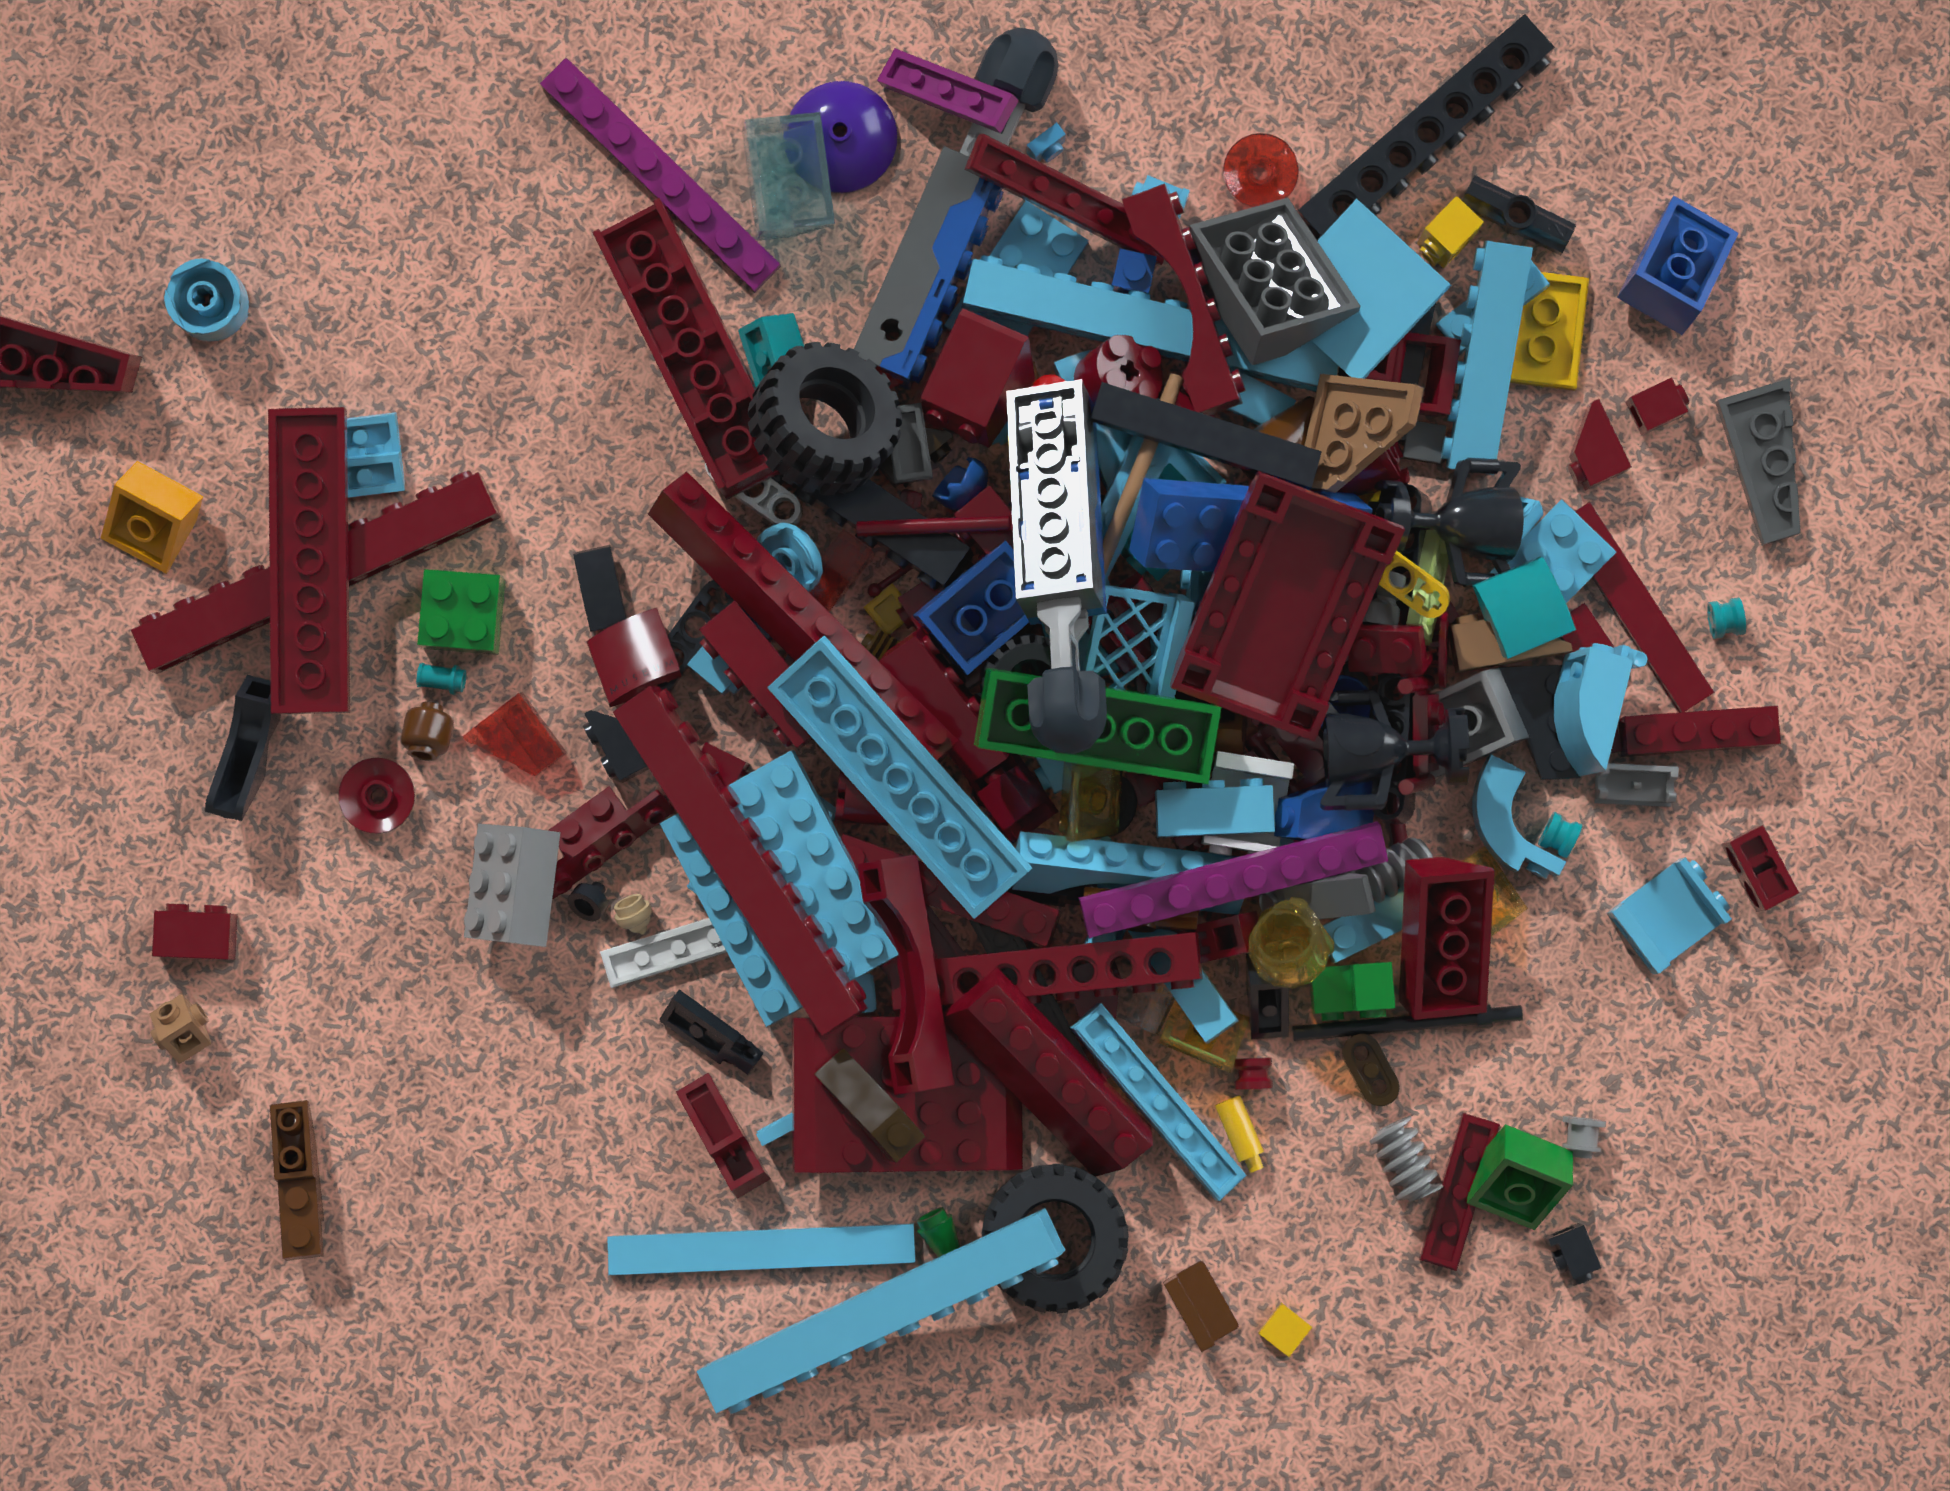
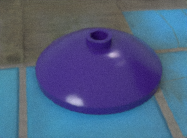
[785,81,898,193]

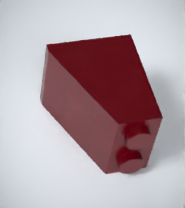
[920,309,1035,448]

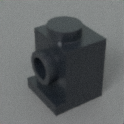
[1543,1223,1602,1286]

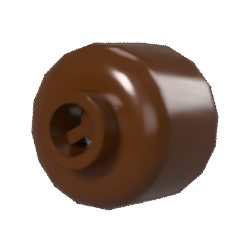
[400,702,454,761]

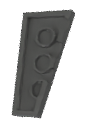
[1715,378,1801,546]

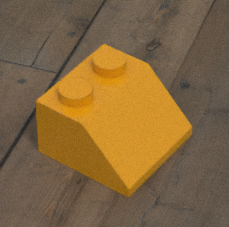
[100,461,204,574]

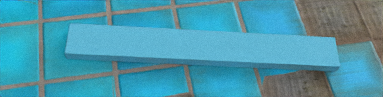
[607,1224,915,1275]

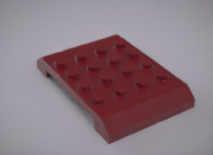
[1170,471,1405,742]
[792,1017,1023,1173]

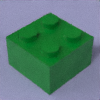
[417,569,505,655]

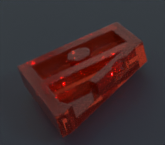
[462,692,567,776]

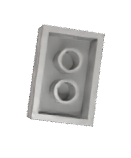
[464,824,561,947]

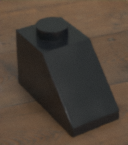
[1246,950,1289,1039]

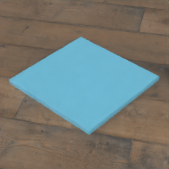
[1312,199,1452,379]

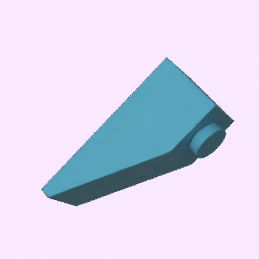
[1315,888,1404,963]

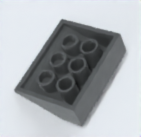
[1189,198,1361,365]

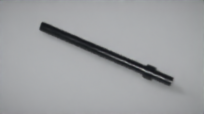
[1292,1004,1523,1041]

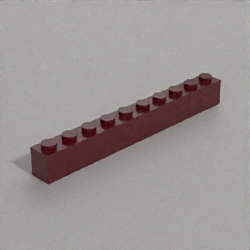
[131,471,501,674]
[648,471,959,764]
[613,686,868,1036]

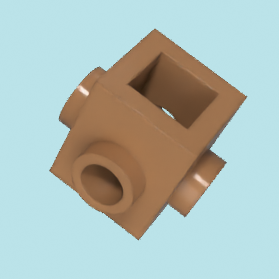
[149,994,212,1064]

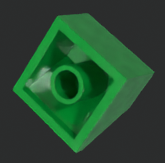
[1467,1124,1573,1230]

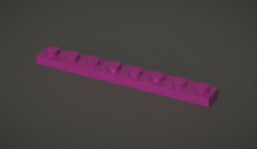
[540,58,781,293]
[1079,822,1388,938]

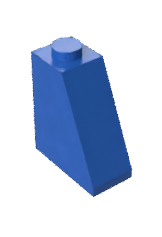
[1274,781,1374,841]

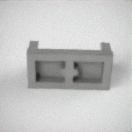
[1594,763,1679,807]

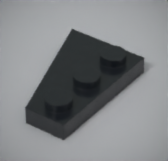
[1499,665,1581,780]

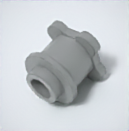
[1562,1116,1606,1159]

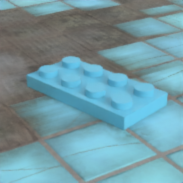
[944,200,1089,336]

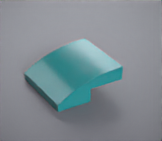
[1472,556,1576,659]

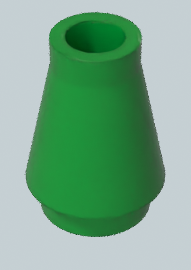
[917,1207,960,1257]

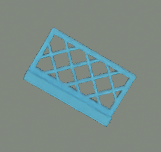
[1082,585,1195,698]

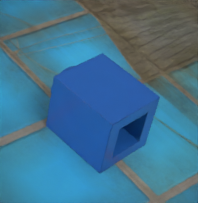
[1112,249,1157,295]

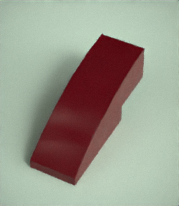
[676,1072,771,1198]

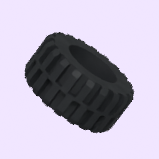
[748,342,902,495]
[982,1164,1129,1314]

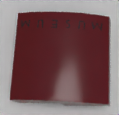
[586,607,681,707]

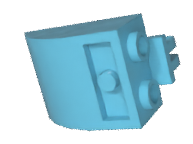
[1554,643,1648,776]

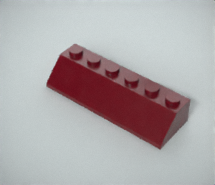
[943,967,1153,1177]

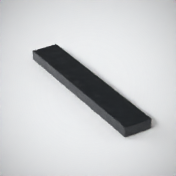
[1090,382,1322,490]

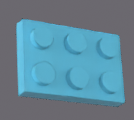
[1490,499,1616,603]

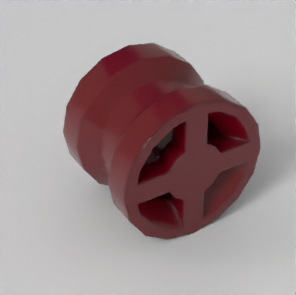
[1234,1057,1273,1090]

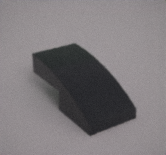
[573,545,627,632]

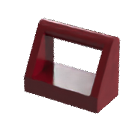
[1392,332,1461,417]

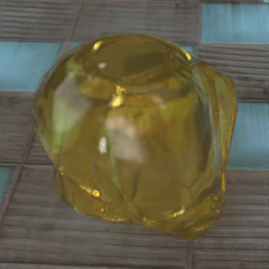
[1248,897,1335,988]

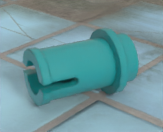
[416,663,467,695]

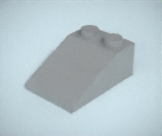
[1392,668,1529,778]

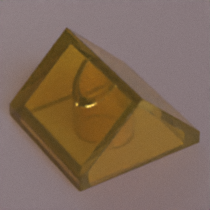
[1059,762,1123,842]
[1157,999,1249,1073]

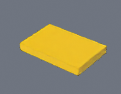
[1510,272,1589,391]

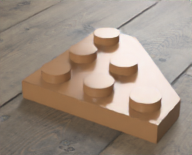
[1305,374,1424,493]

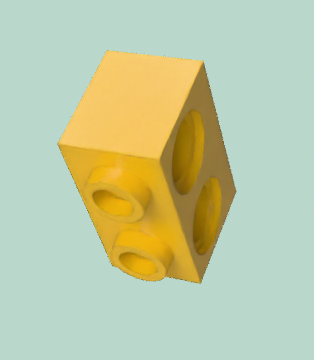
[1417,196,1484,268]

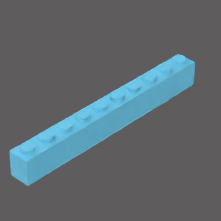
[961,255,1338,392]
[696,1208,1066,1414]

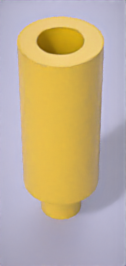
[1215,1095,1264,1173]

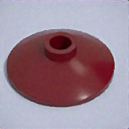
[338,757,415,834]

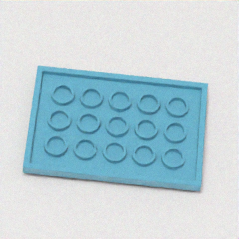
[660,750,899,1027]

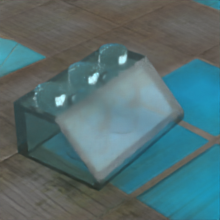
[742,112,835,241]

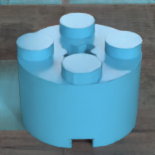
[164,258,249,341]

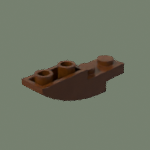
[270,1100,324,1261]

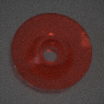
[1223,133,1299,207]

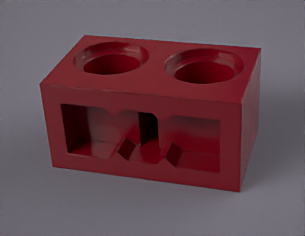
[1721,825,1799,912]

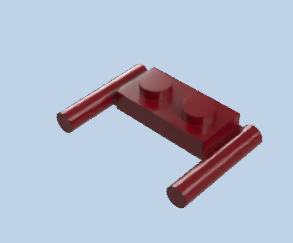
[1398,674,1444,795]

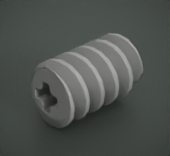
[1349,837,1433,903]
[1369,1116,1443,1202]

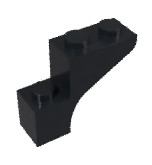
[205,675,281,821]

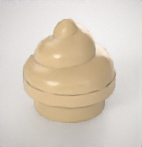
[614,894,652,935]

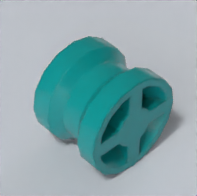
[1707,597,1746,639]
[1538,812,1582,859]

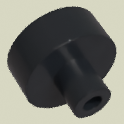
[567,881,608,922]

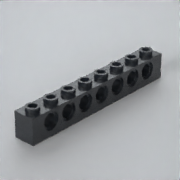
[1298,14,1555,241]

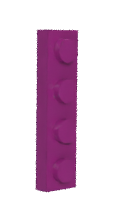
[877,48,1019,134]

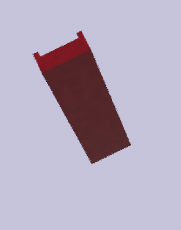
[592,198,780,500]

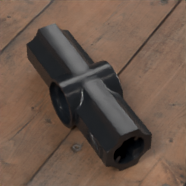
[1462,175,1576,256]

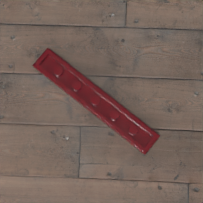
[964,133,1164,266]
[1575,502,1715,712]

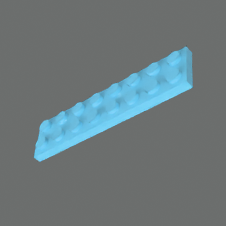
[767,636,1032,919]

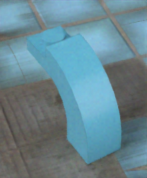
[1472,754,1566,879]

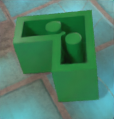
[1308,962,1395,1021]

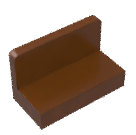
[1163,1261,1239,1352]

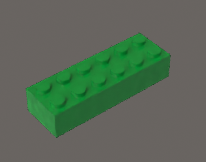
[974,668,1221,784]

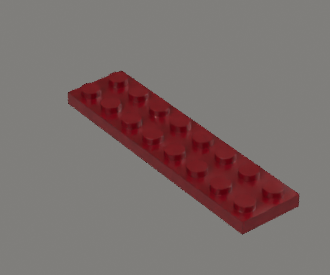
[268,407,350,715]

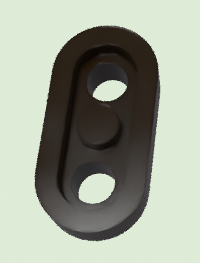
[1342,1034,1400,1106]

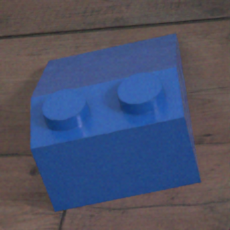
[1617,196,1738,335]
[913,541,1029,675]

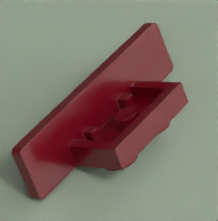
[548,786,674,899]

